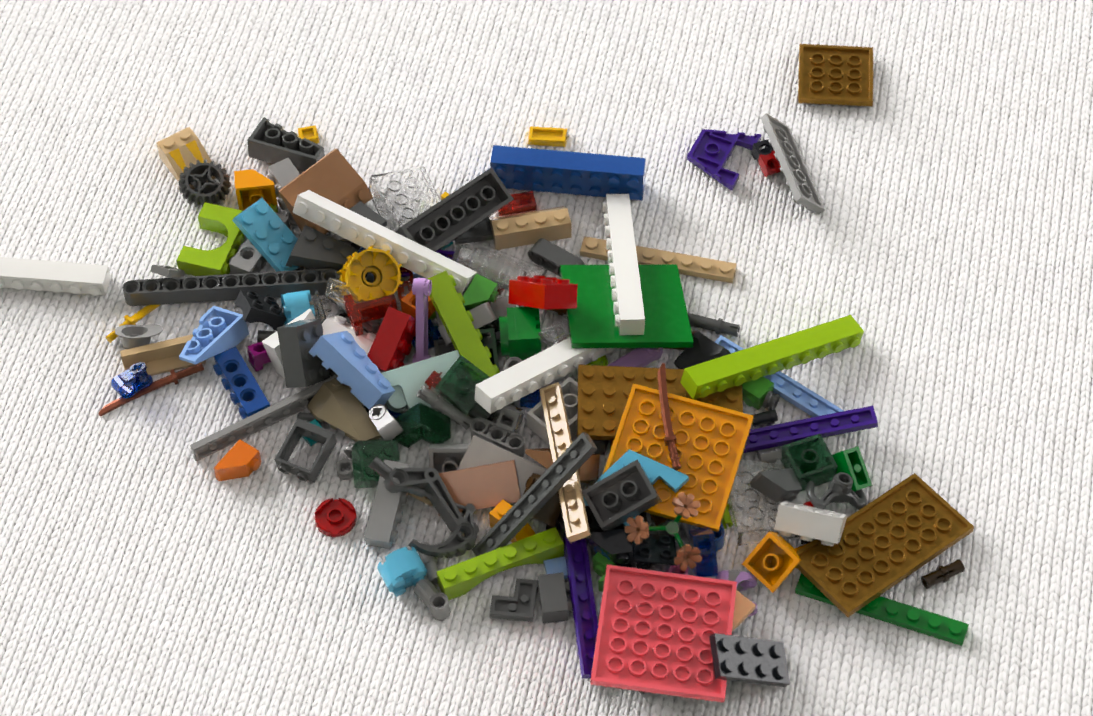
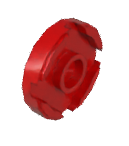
[315,498,357,537]

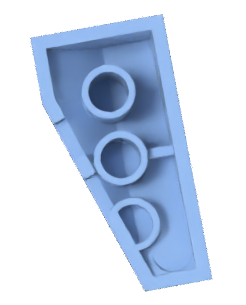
[179,306,249,365]

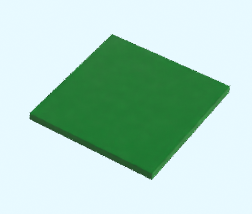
[560,265,694,348]

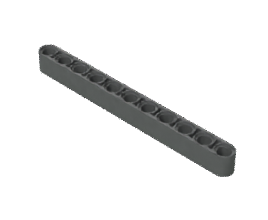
[122,268,340,306]

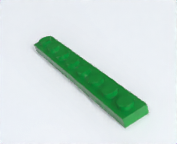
[795,573,969,646]

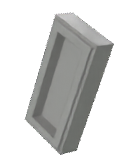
[150,265,185,278]

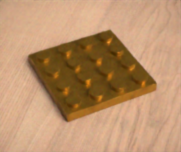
[798,44,873,107]

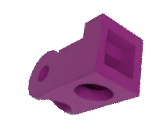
[247,342,271,372]

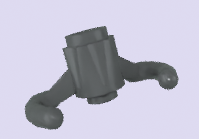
[806,472,867,510]

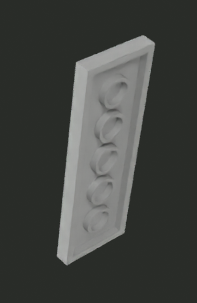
[761,113,825,214]

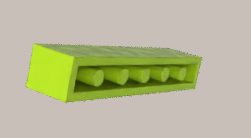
[428,271,500,389]

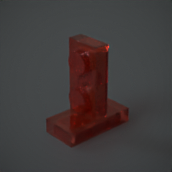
[343,294,398,336]

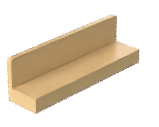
[120,334,206,381]

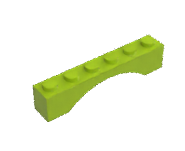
[436,527,564,601]

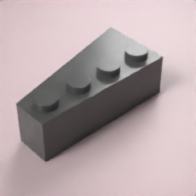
[247,117,325,172]

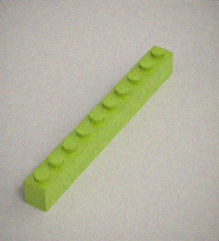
[680,315,864,399]

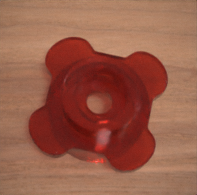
[425,370,443,390]

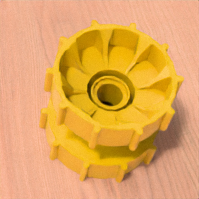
[337,245,403,309]

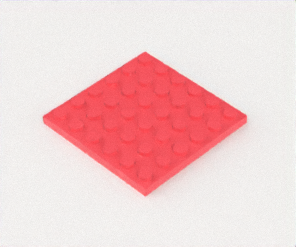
[590,564,737,703]

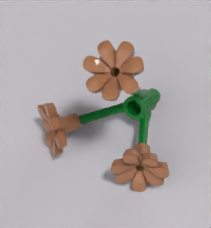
[625,492,702,571]

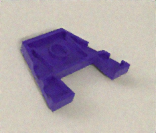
[687,129,761,190]

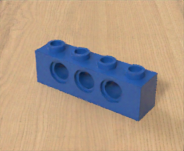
[213,346,270,419]

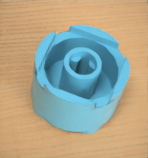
[281,290,315,325]
[377,547,427,596]

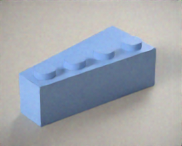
[309,331,395,410]

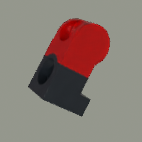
[751,139,781,177]

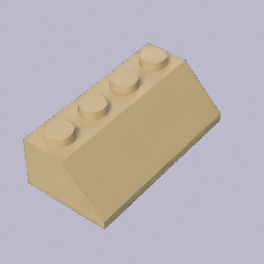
[489,206,571,250]

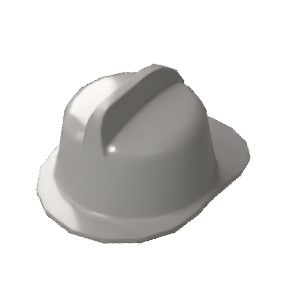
[115,324,163,349]

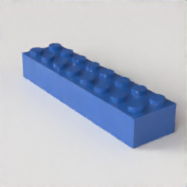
[490,145,646,200]

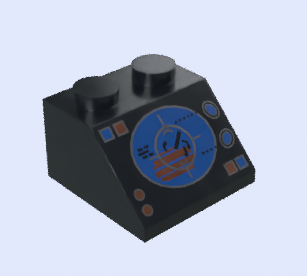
[588,529,636,568]

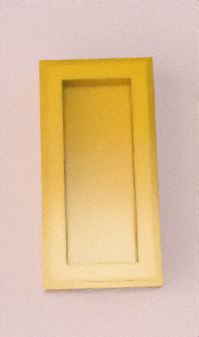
[528,126,567,147]

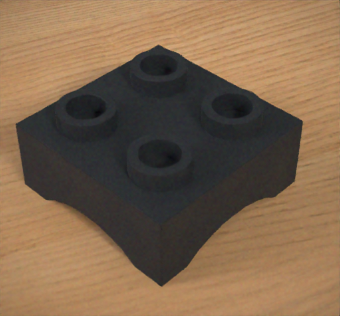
[234,290,287,331]
[674,330,731,369]

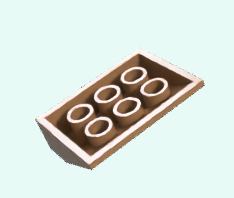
[278,148,373,234]

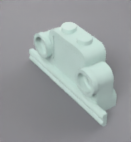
[381,350,467,418]

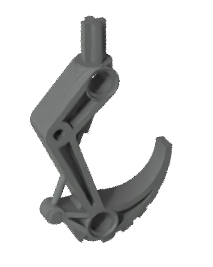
[369,456,479,558]

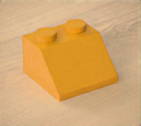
[234,169,278,211]
[742,531,801,593]

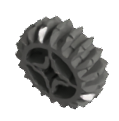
[178,159,231,208]

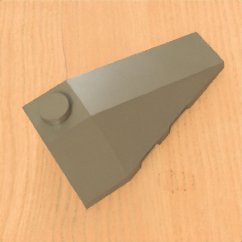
[307,378,381,445]

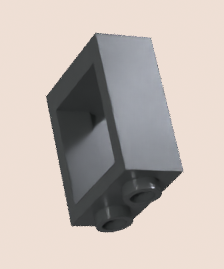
[274,418,337,483]

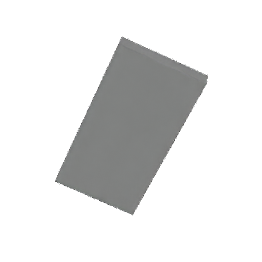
[457,435,547,496]

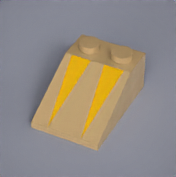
[156,127,216,190]

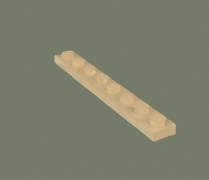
[580,236,737,283]

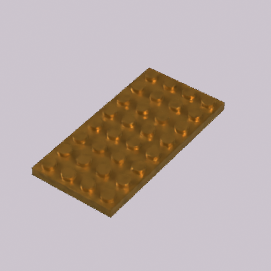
[577,364,743,441]
[796,473,974,617]

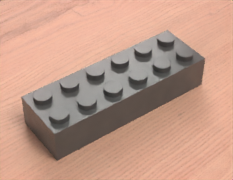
[396,167,514,252]

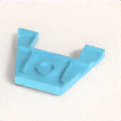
[599,449,689,526]

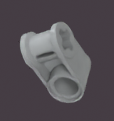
[369,404,404,443]

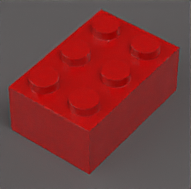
[508,275,578,309]
[367,307,416,372]

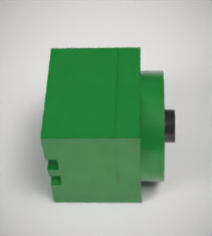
[496,307,542,361]

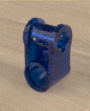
[111,362,153,398]

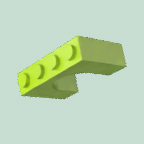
[176,202,245,276]

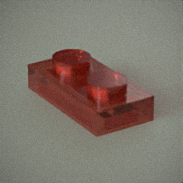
[498,191,537,216]

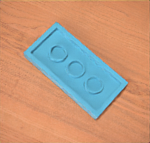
[232,198,300,272]

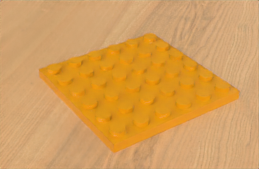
[603,383,754,532]

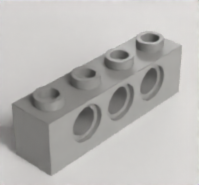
[229,212,291,274]

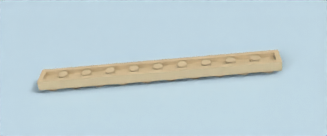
[539,382,590,543]

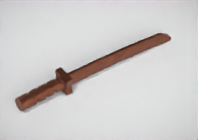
[98,363,204,416]
[658,363,681,470]

